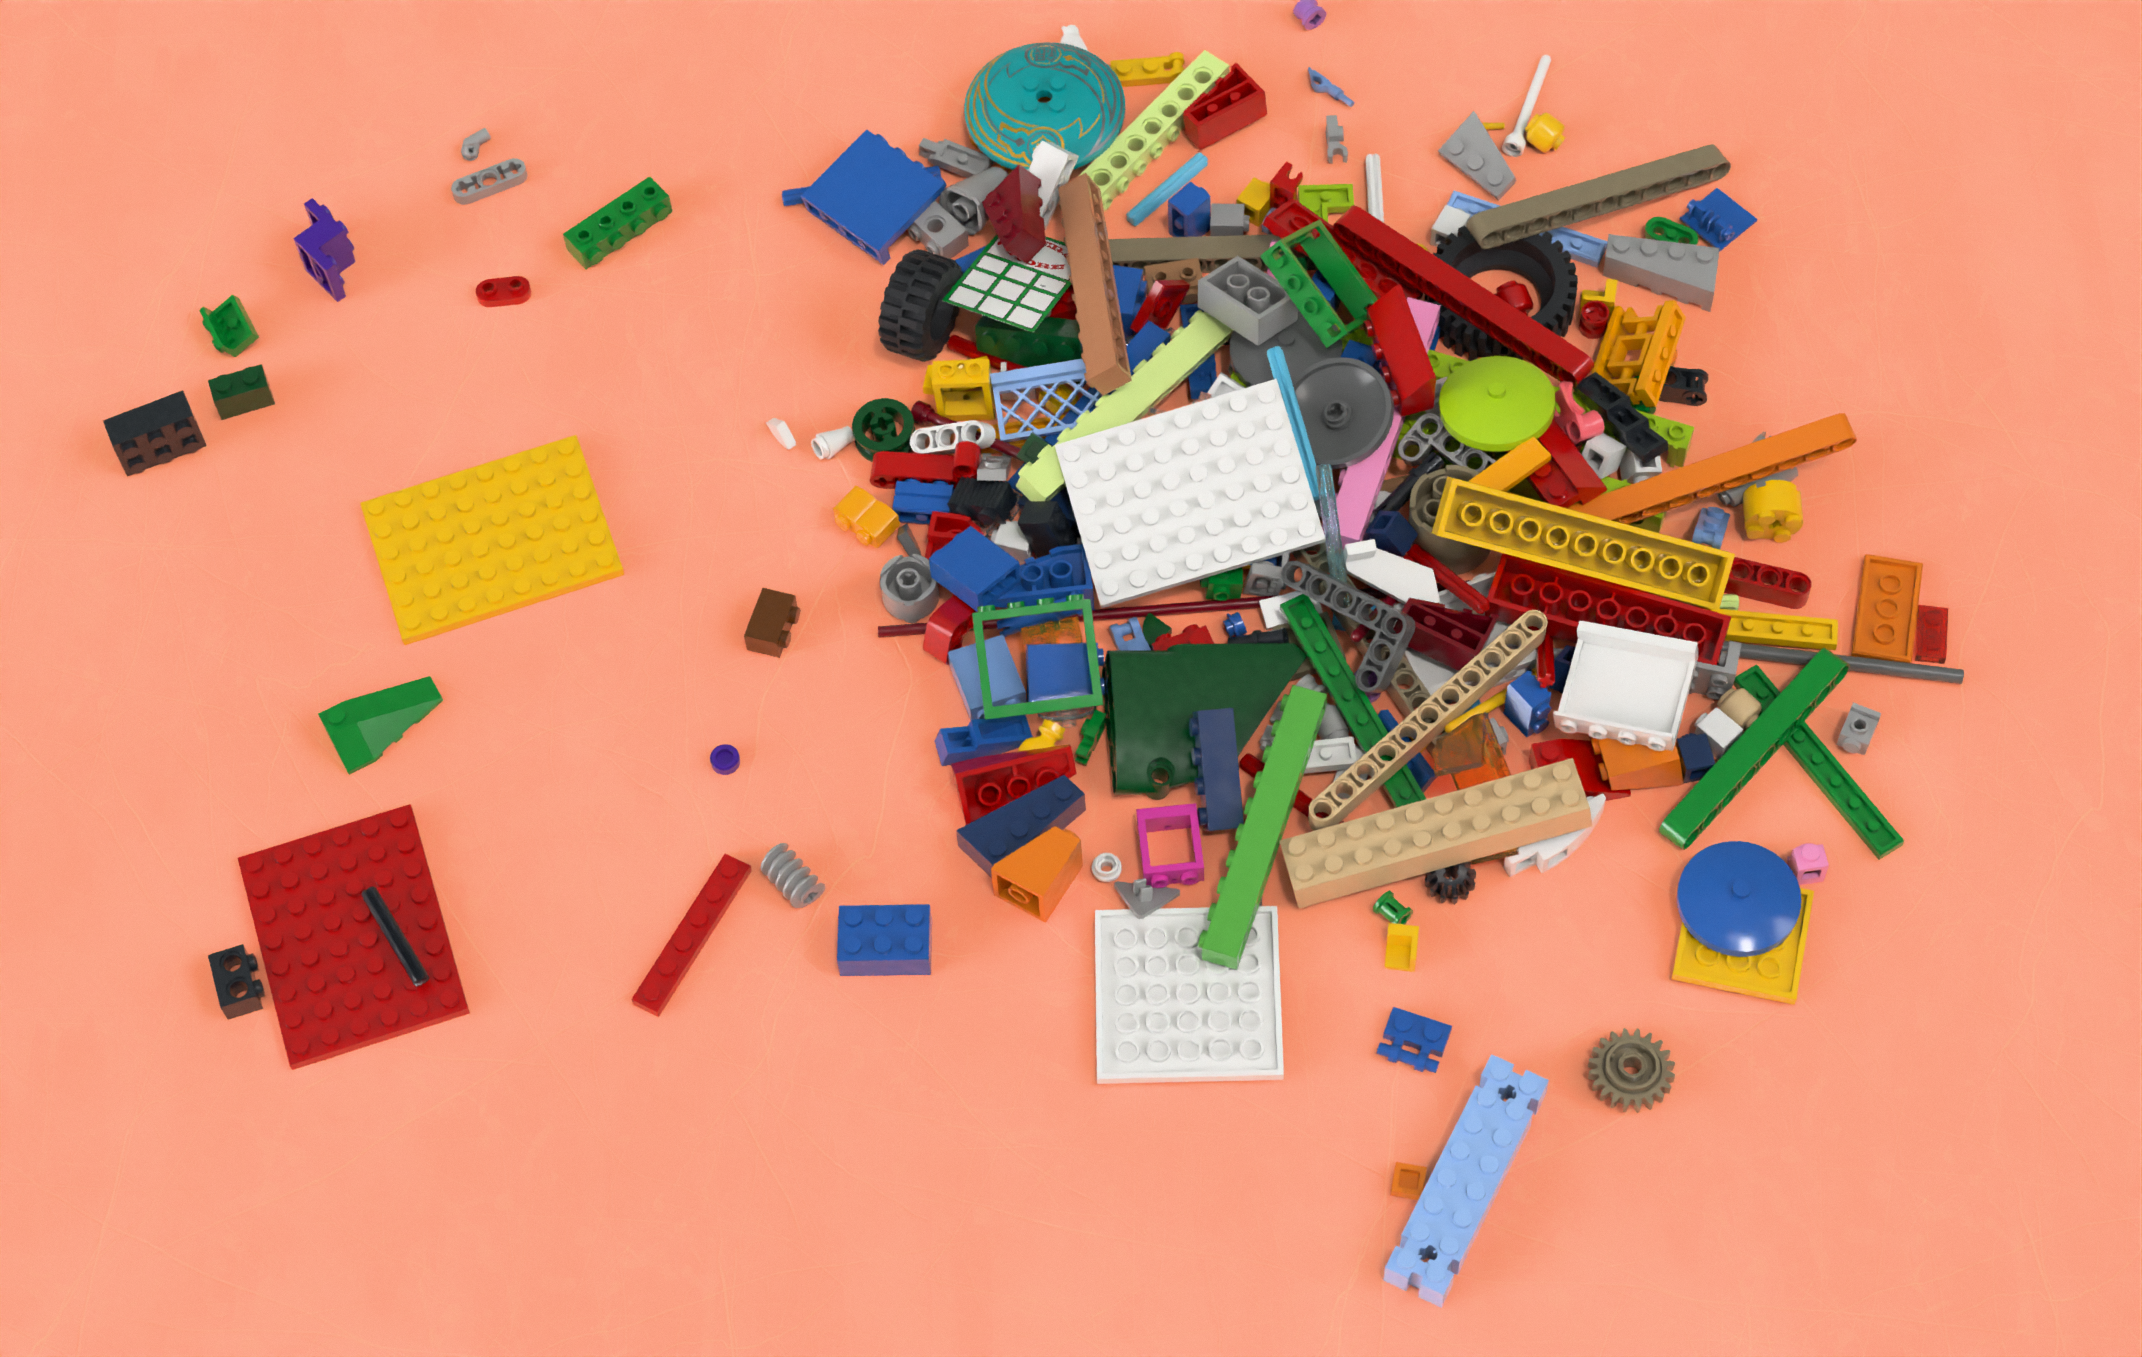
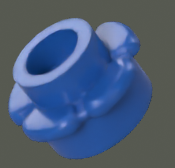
[1223,612,1247,637]

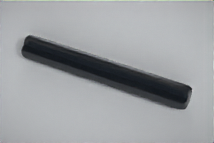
[361,886,429,986]

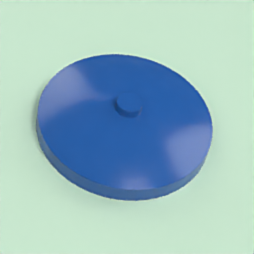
[1676,841,1801,957]

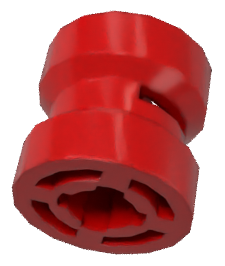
[1579,300,1609,339]

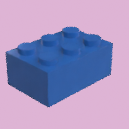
[837,904,932,976]

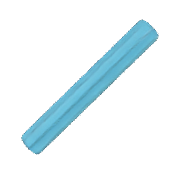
[1126,152,1208,226]

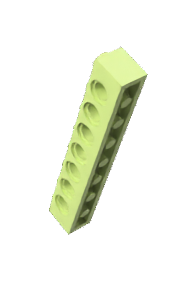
[1079,50,1230,211]

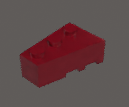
[982,164,1046,264]
[1394,598,1500,671]

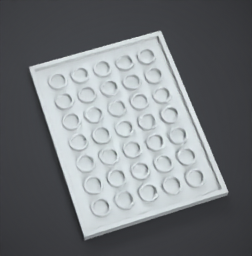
[1055,379,1326,608]

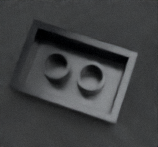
[103,390,207,477]

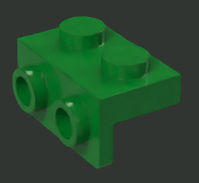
[199,294,259,357]

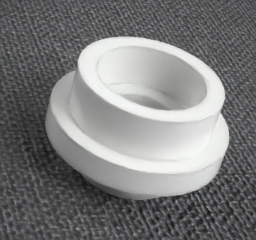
[1092,853,1122,882]

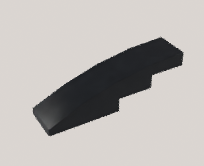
[1573,372,1669,463]

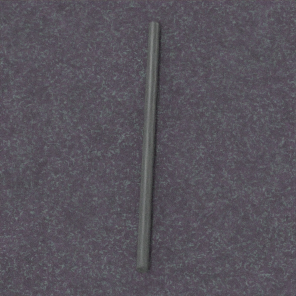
[1722,641,1964,684]

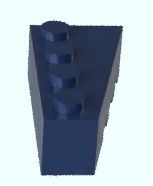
[956,775,1086,878]

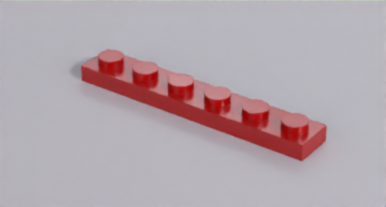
[631,853,752,1017]

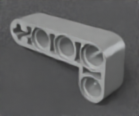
[1398,413,1509,492]

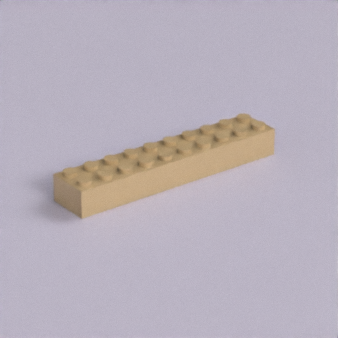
[1280,758,1592,909]

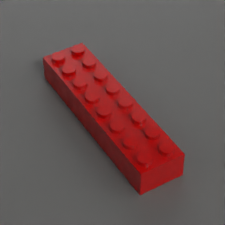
[1485,553,1732,665]

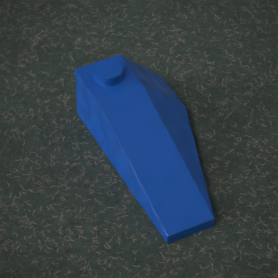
[991,544,1095,610]

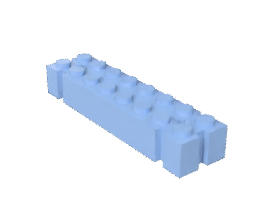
[1383,1054,1549,1308]

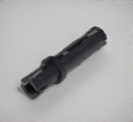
[1373,452,1445,517]

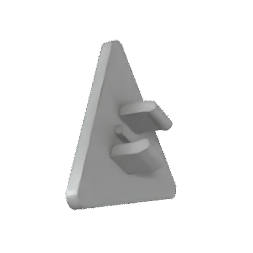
[1114,878,1180,919]

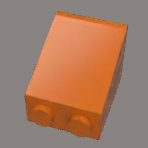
[1590,737,1684,790]
[991,826,1083,923]

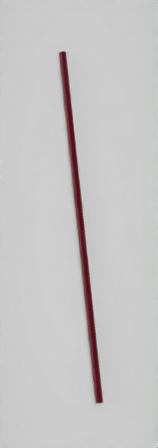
[878,580,1471,638]

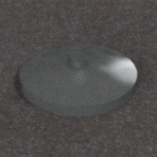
[1230,309,1343,387]
[1292,357,1394,469]

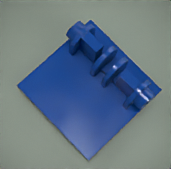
[1679,188,1758,252]

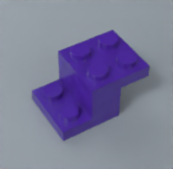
[293,198,356,302]

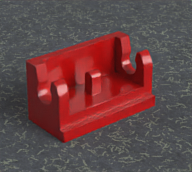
[1270,161,1303,209]

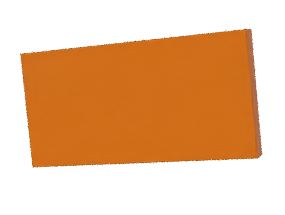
[1851,554,1923,663]

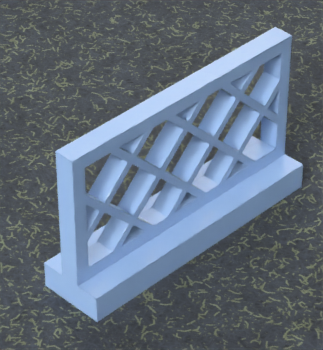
[990,359,1108,442]

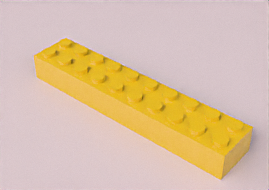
[1432,476,1735,611]

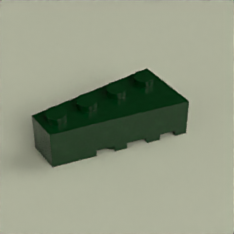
[975,315,1087,387]

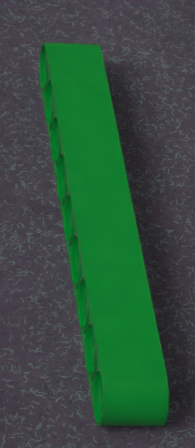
[1659,648,1850,850]

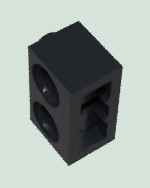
[208,944,265,1020]

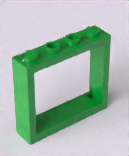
[1260,219,1378,348]
[972,594,1103,720]

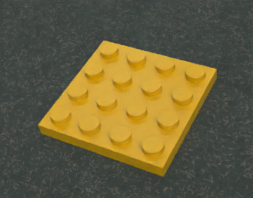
[1672,888,1814,1005]

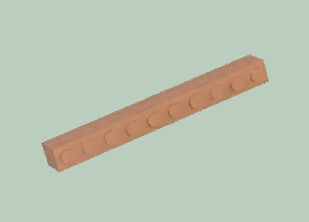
[1058,173,1132,396]

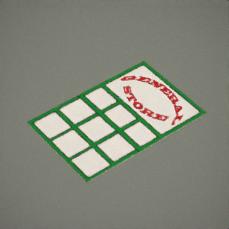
[942,234,1071,332]

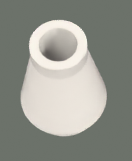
[811,426,855,460]

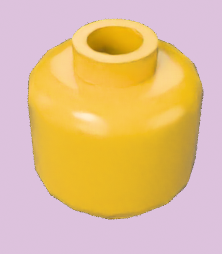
[1525,112,1566,153]

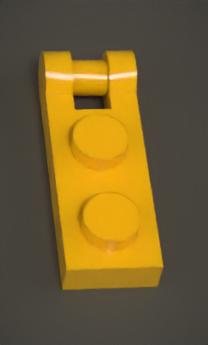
[1110,52,1185,87]

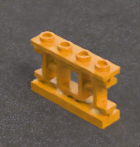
[1591,300,1686,407]

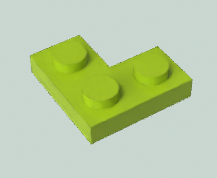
[1298,184,1354,222]

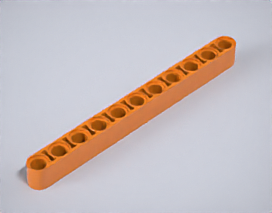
[1568,413,1857,524]

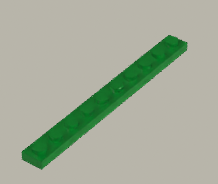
[1280,594,1426,808]

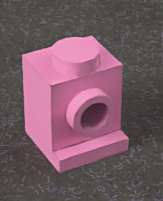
[1787,843,1829,885]

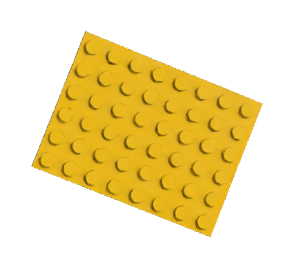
[360,435,625,646]

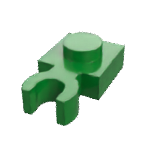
[1075,709,1106,766]

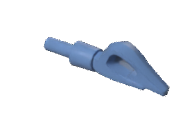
[1308,67,1355,107]

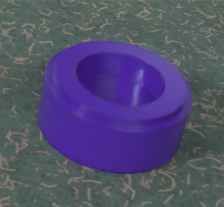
[710,744,740,775]

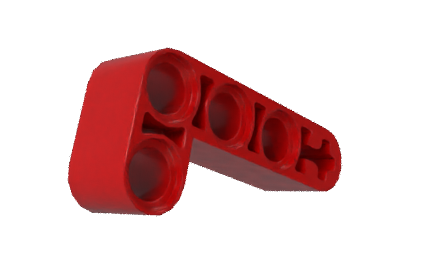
[870,441,982,489]
[923,595,996,665]

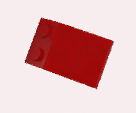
[1529,739,1631,801]

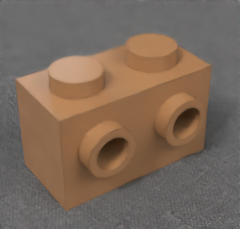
[1144,258,1203,304]

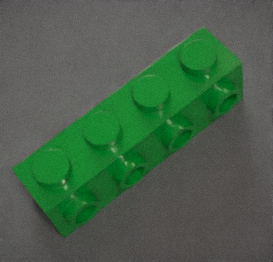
[563,176,673,270]

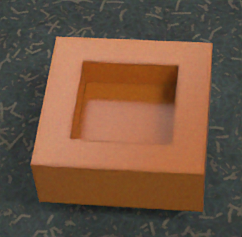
[1390,1162,1427,1200]

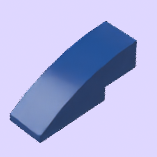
[934,715,1033,766]

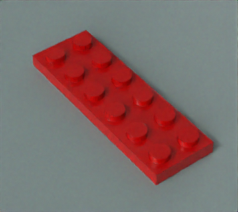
[1262,198,1424,300]

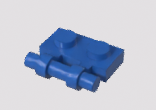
[1377,1007,1452,1073]

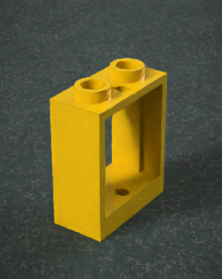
[932,359,995,421]

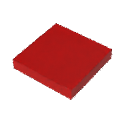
[1130,280,1190,333]

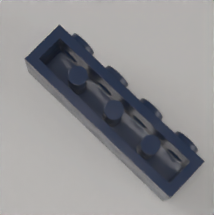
[1189,708,1244,831]

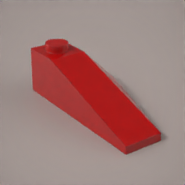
[951,744,1077,825]

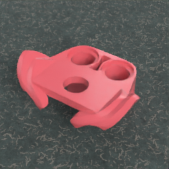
[1553,381,1604,447]

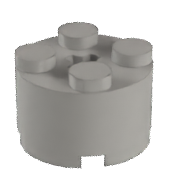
[880,554,940,623]

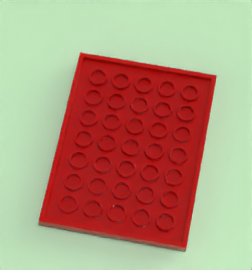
[237,804,470,1070]

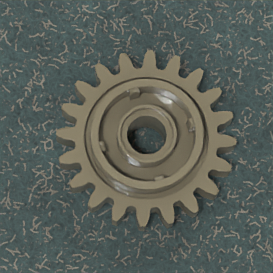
[1587,1028,1675,1113]

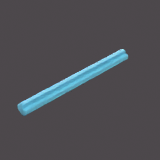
[1267,346,1325,501]

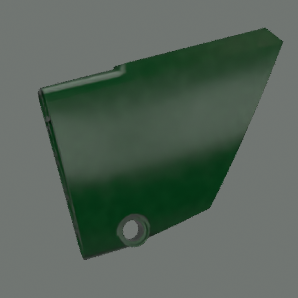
[1102,643,1307,800]

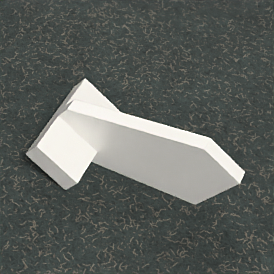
[1339,539,1441,604]

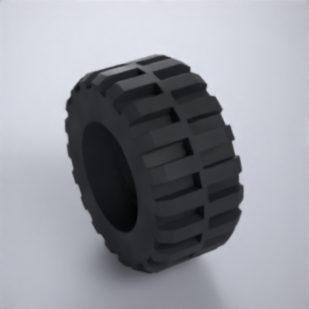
[878,249,963,362]

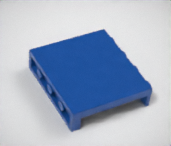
[801,129,947,265]

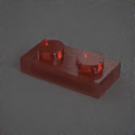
[1915,605,1949,664]

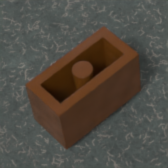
[744,587,801,658]

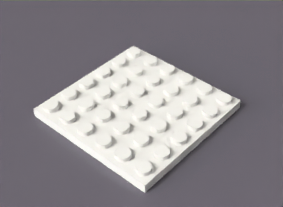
[1095,906,1284,1084]

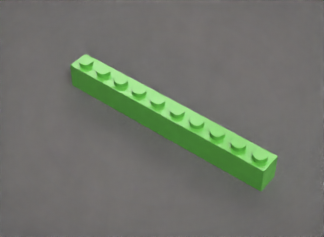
[1198,685,1327,970]

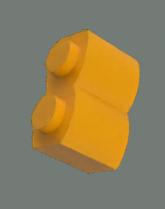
[833,485,900,548]

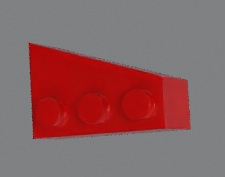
[1183,62,1268,150]

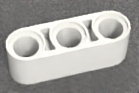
[910,420,996,455]

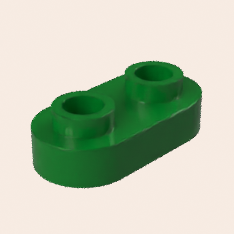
[1644,217,1698,245]

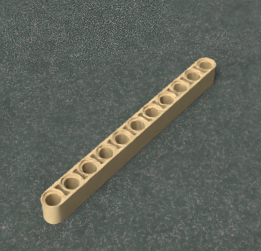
[1308,610,1548,831]

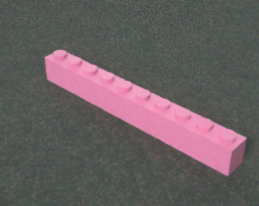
[1322,297,1440,550]

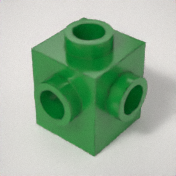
[1200,567,1243,601]

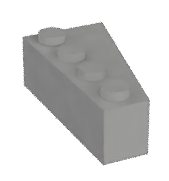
[1603,234,1720,312]

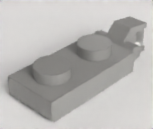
[918,138,993,178]

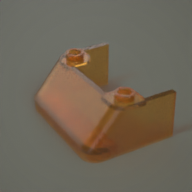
[1432,712,1519,865]

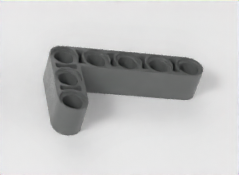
[1281,561,1416,693]

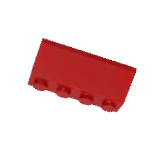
[1363,285,1436,417]

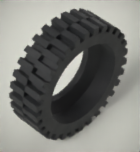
[1424,225,1578,361]

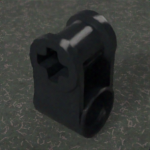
[1659,366,1709,406]

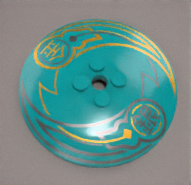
[964,42,1126,170]

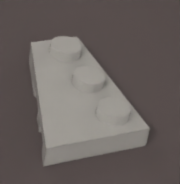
[1438,111,1517,201]

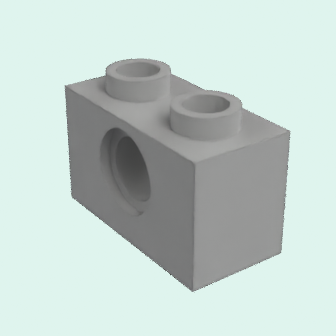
[907,201,969,259]

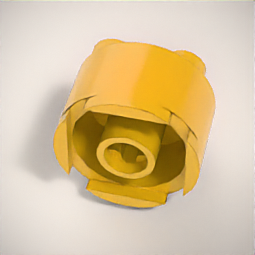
[1742,480,1804,543]

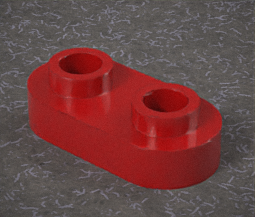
[475,276,532,308]

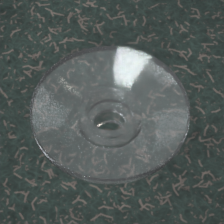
[1037,706,1096,728]

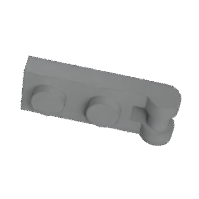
[977,453,1011,481]

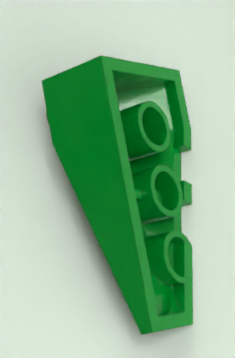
[318,676,443,775]

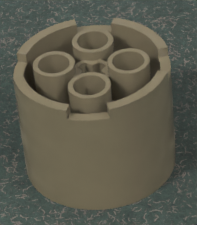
[1408,465,1491,575]

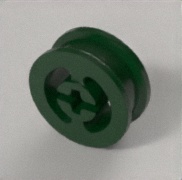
[852,398,915,462]

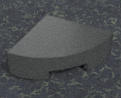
[898,524,921,556]

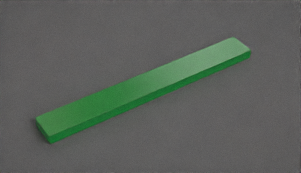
[1733,664,1904,860]

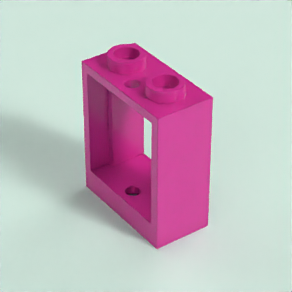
[1136,803,1204,888]

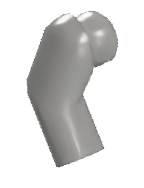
[461,127,491,161]

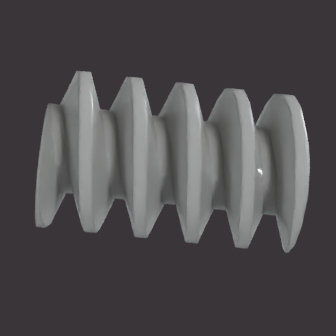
[760,843,826,908]

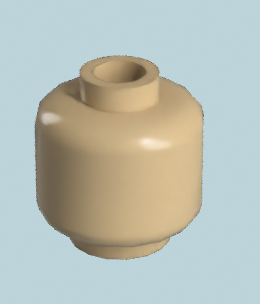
[1717,688,1762,730]

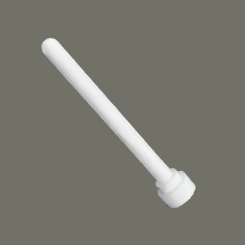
[1502,54,1551,157]

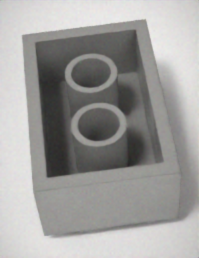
[1198,256,1298,345]

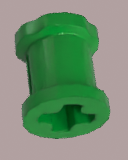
[1372,890,1413,925]

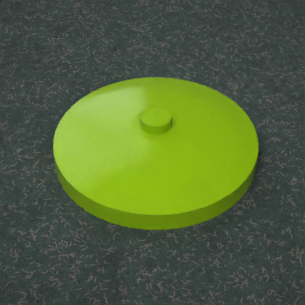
[1439,356,1555,452]

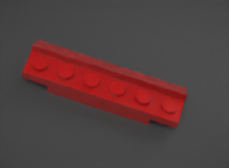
[1506,419,1607,508]

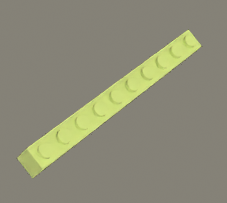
[1016,310,1233,501]

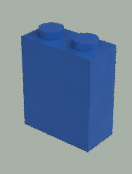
[929,526,1021,612]
[1026,642,1105,702]

